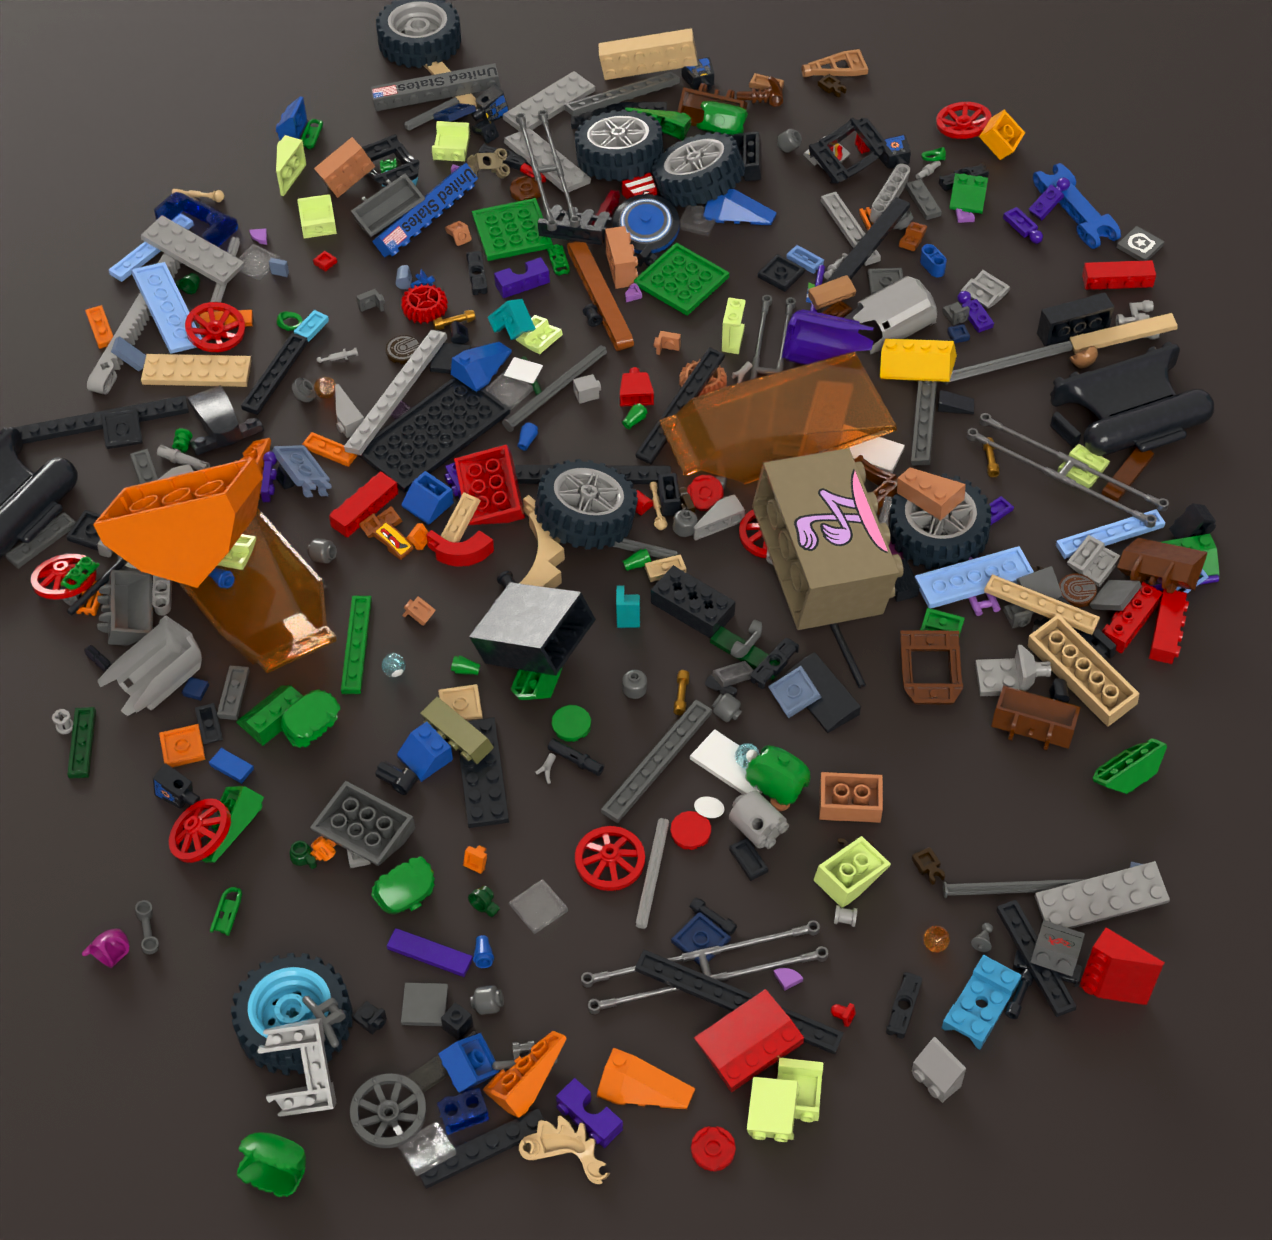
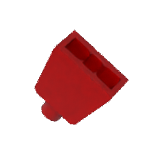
[620,367,654,407]

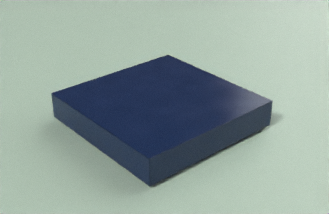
[433,103,476,122]
[671,911,731,965]

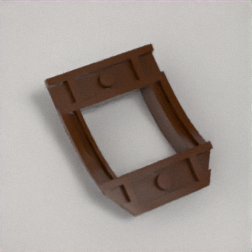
[854,455,898,515]
[900,630,963,705]

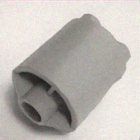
[729,791,789,849]

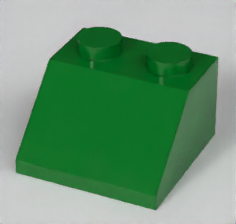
[949,173,988,214]

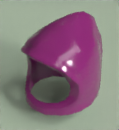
[82,928,130,968]

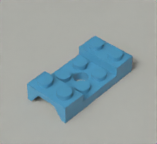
[941,955,1022,1050]

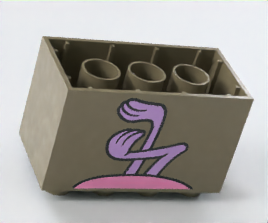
[752,448,903,630]

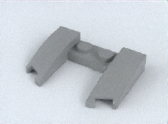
[258,1018,337,1116]

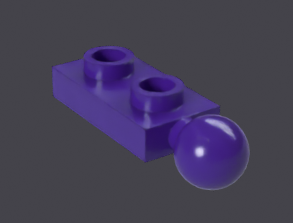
[1029,177,1070,221]
[1003,207,1043,244]
[957,291,994,333]
[260,451,278,502]

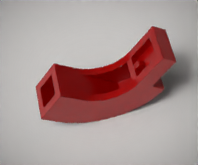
[426,530,494,566]

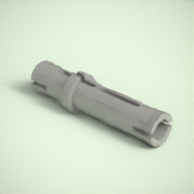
[157,445,210,471]

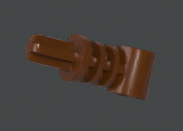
[736,76,783,107]

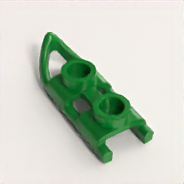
[301,119,323,149]
[547,244,570,276]
[60,557,100,590]
[210,887,242,936]

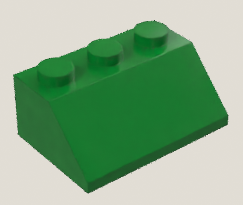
[1162,534,1220,577]
[236,686,303,746]

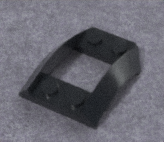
[809,118,887,184]
[362,134,419,186]

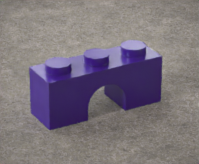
[494,257,550,298]
[556,1078,623,1148]

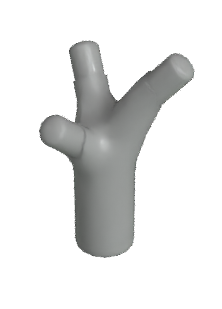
[732,361,752,388]
[535,753,556,784]

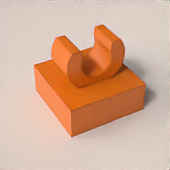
[406,523,428,550]
[463,845,487,874]

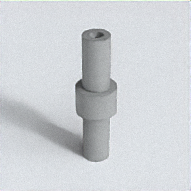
[915,161,941,180]

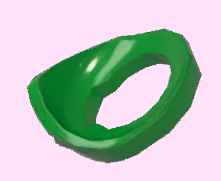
[921,147,946,161]
[277,311,303,331]

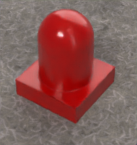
[831,1003,856,1027]

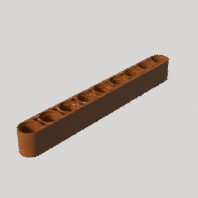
[567,241,634,351]

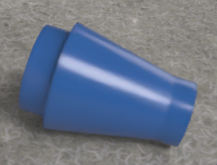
[517,423,538,450]
[208,567,235,588]
[473,935,494,968]

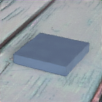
[768,666,821,718]

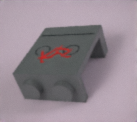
[1030,920,1085,976]

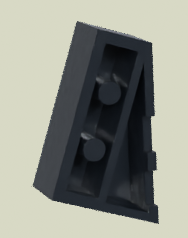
[729,131,762,181]

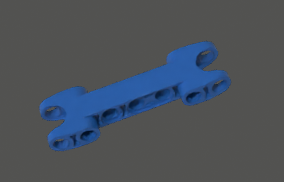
[1033,163,1121,249]

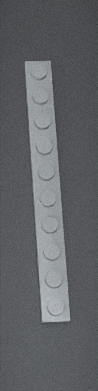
[344,330,447,455]

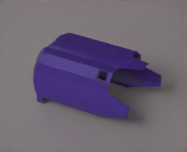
[782,310,873,377]

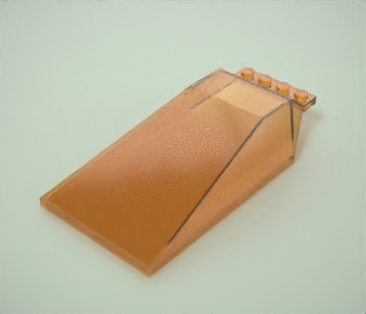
[659,351,897,485]
[178,508,337,673]

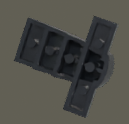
[187,385,264,455]

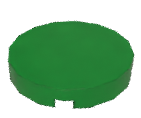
[552,705,591,742]

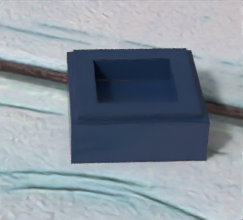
[947,324,970,344]
[182,677,209,701]

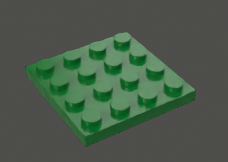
[472,198,553,261]
[634,242,730,316]

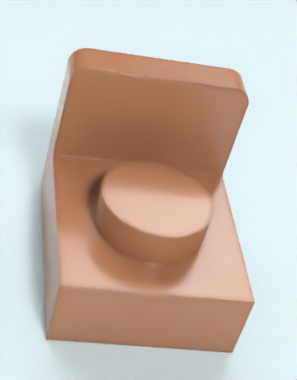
[445,221,472,246]
[654,331,681,355]
[402,596,436,626]

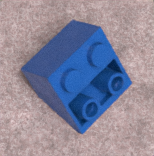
[402,471,454,525]

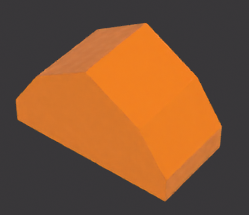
[93,457,263,588]

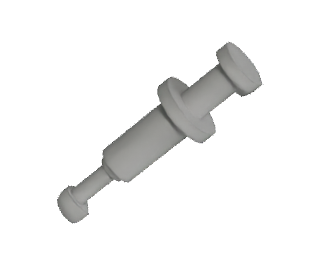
[824,253,848,279]
[317,347,358,363]

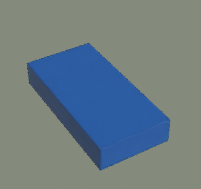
[209,748,254,784]

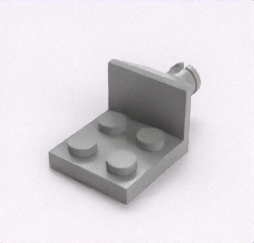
[975,645,1051,696]

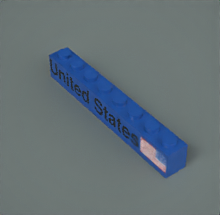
[372,163,478,258]

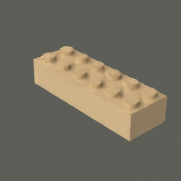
[599,28,698,80]
[1028,614,1140,727]

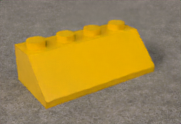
[880,339,957,382]

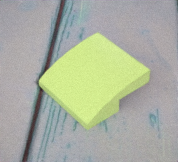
[516,315,563,354]
[1057,444,1110,488]
[217,534,256,570]

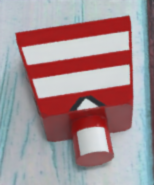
[622,173,657,199]

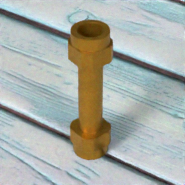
[433,310,476,330]
[983,437,999,477]
[674,670,690,716]

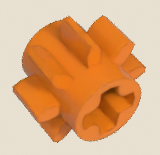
[310,836,336,861]

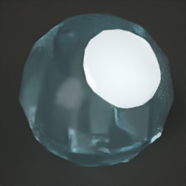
[382,653,406,677]
[735,743,760,768]

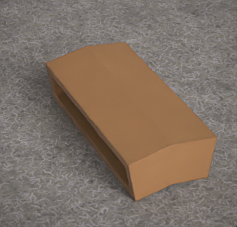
[808,275,856,310]

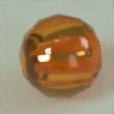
[314,376,336,399]
[923,925,950,953]

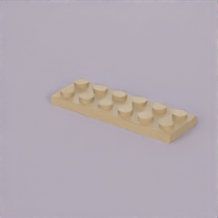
[141,354,252,387]

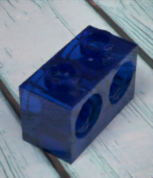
[437,1088,489,1135]

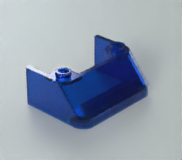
[154,192,238,247]

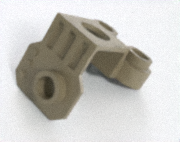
[467,148,510,178]

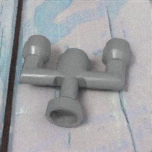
[1116,300,1160,340]

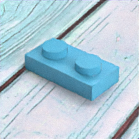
[294,310,329,342]

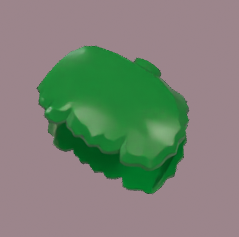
[696,101,748,135]
[281,690,341,748]
[745,745,811,806]
[371,856,435,914]
[237,1132,306,1197]

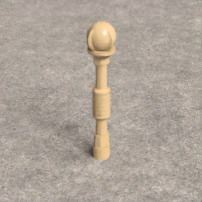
[172,189,224,202]
[650,482,668,530]

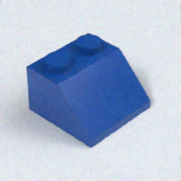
[276,96,307,140]
[397,722,453,782]
[438,1033,501,1093]

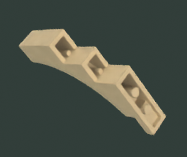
[519,495,565,588]

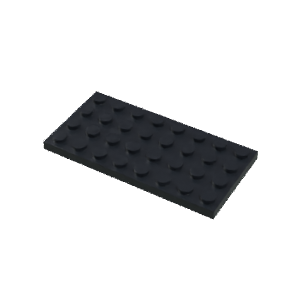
[358,377,510,493]

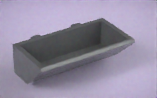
[351,173,425,237]
[97,570,153,646]

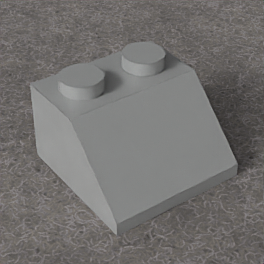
[912,1037,966,1103]

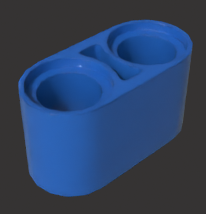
[920,244,947,277]

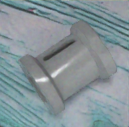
[52,709,73,734]
[834,905,858,927]

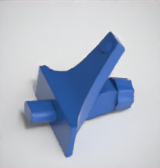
[410,269,435,289]

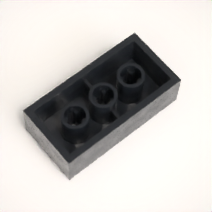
[1037,293,1114,346]
[651,565,735,638]

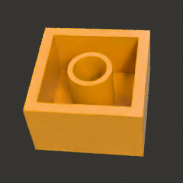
[979,109,1025,160]

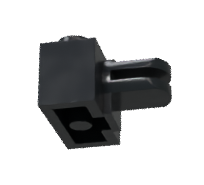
[1169,503,1216,539]

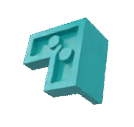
[488,299,536,340]
[616,586,640,628]

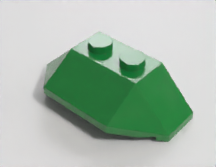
[510,668,562,700]
[1093,738,1167,794]

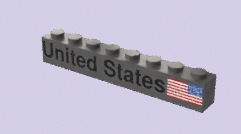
[371,63,500,111]

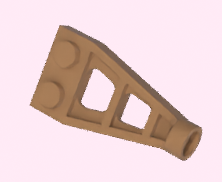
[801,49,868,78]

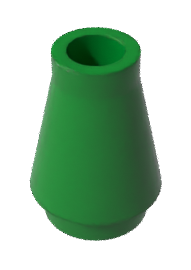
[622,403,648,429]
[622,549,652,571]
[451,655,480,675]

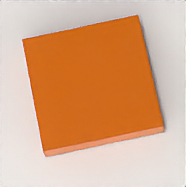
[159,724,206,767]

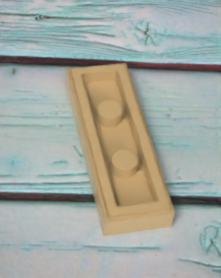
[441,492,481,542]

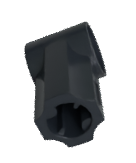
[375,761,418,795]

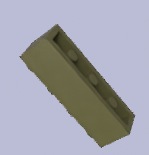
[420,697,494,764]

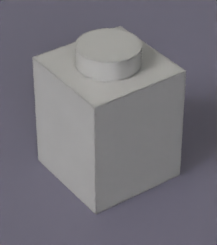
[573,374,601,404]

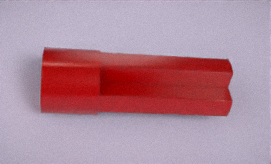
[520,163,546,183]

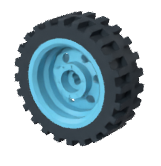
[231,953,353,1075]

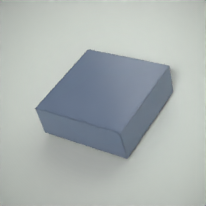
[269,258,289,277]

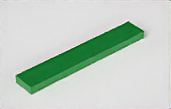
[341,596,372,694]

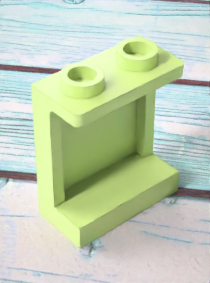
[432,121,470,161]
[297,194,337,238]
[722,298,746,354]
[777,1058,823,1122]
[747,1077,800,1142]

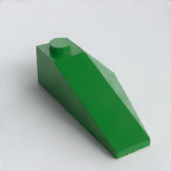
[625,107,691,141]
[202,786,264,863]

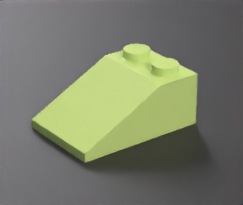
[276,135,306,196]
[814,836,891,908]

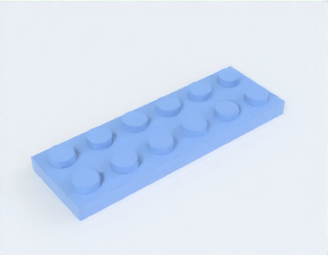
[132,262,202,354]
[915,546,1034,608]

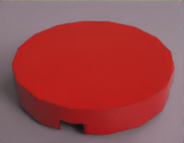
[687,475,724,511]
[670,811,711,850]
[691,1126,736,1171]

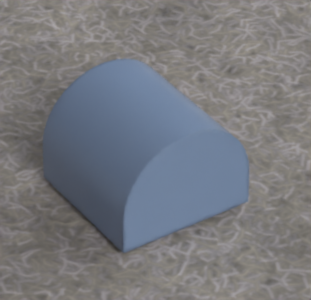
[396,265,412,289]

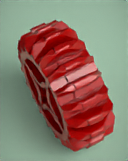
[401,284,448,324]

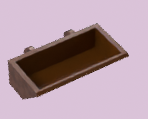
[678,83,748,126]
[1117,538,1207,594]
[991,685,1081,751]

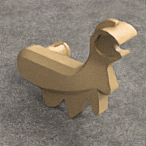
[519,1116,610,1184]

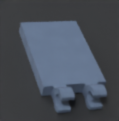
[272,445,332,497]

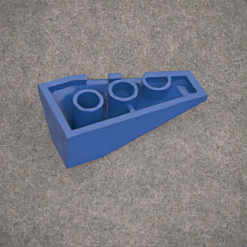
[703,189,777,225]
[451,342,512,392]

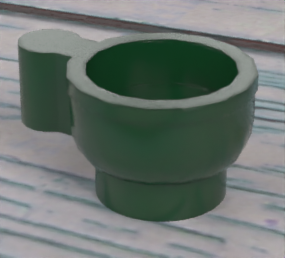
[175,273,200,294]
[289,840,317,869]
[468,886,500,917]

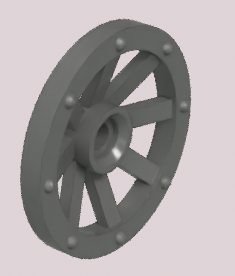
[350,1073,427,1148]

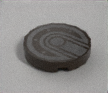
[386,335,420,365]

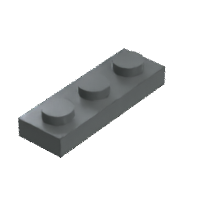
[906,179,942,220]
[217,666,250,720]

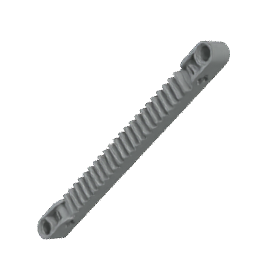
[87,253,182,395]

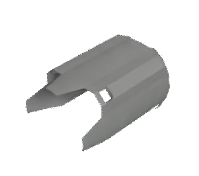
[844,276,937,354]
[97,615,202,716]

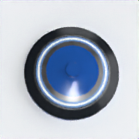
[613,194,680,254]

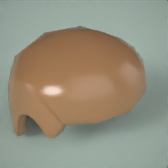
[1069,346,1098,369]

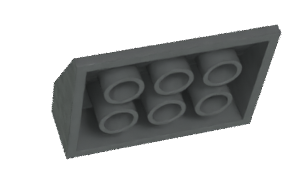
[310,781,416,866]

